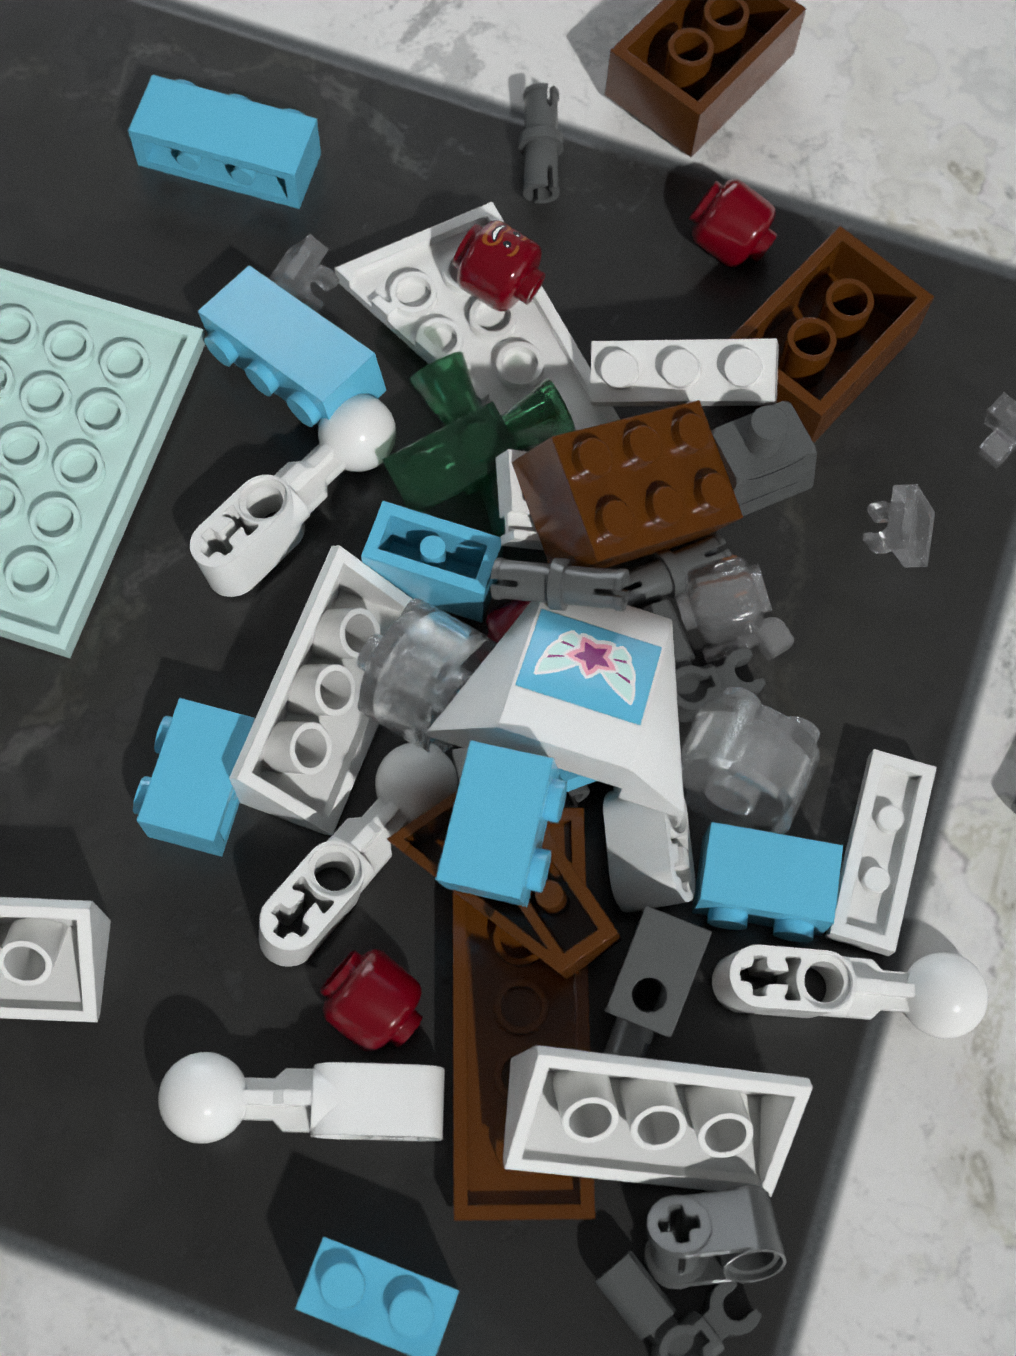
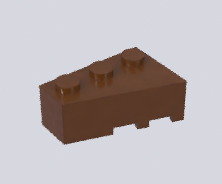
[386,790,622,979]

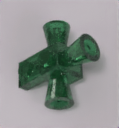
[382,351,576,537]

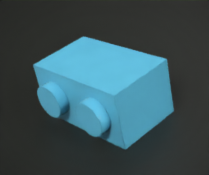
[361,501,503,622]
[133,698,255,857]
[436,740,567,907]
[692,822,843,942]
[295,1237,459,1356]

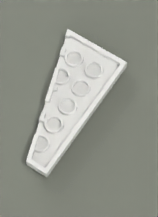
[335,202,620,452]

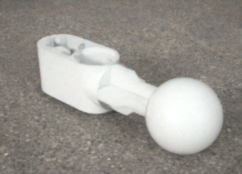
[190,394,396,597]
[259,742,458,967]
[603,786,696,913]
[712,945,988,1039]
[158,1052,445,1144]

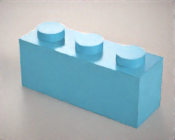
[128,75,321,209]
[198,265,386,427]

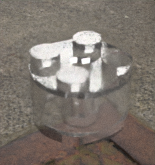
[357,598,497,753]
[680,686,820,834]

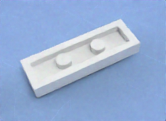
[590,338,779,407]
[825,749,937,956]

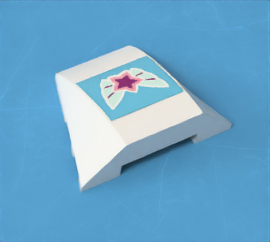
[426,601,685,818]

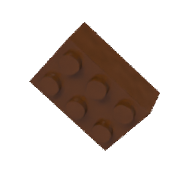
[605,0,807,157]
[729,226,934,443]
[511,400,743,568]

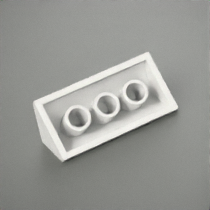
[229,545,426,835]
[0,897,111,1022]
[503,1045,813,1197]

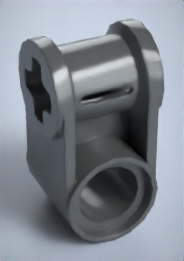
[644,1186,786,1289]

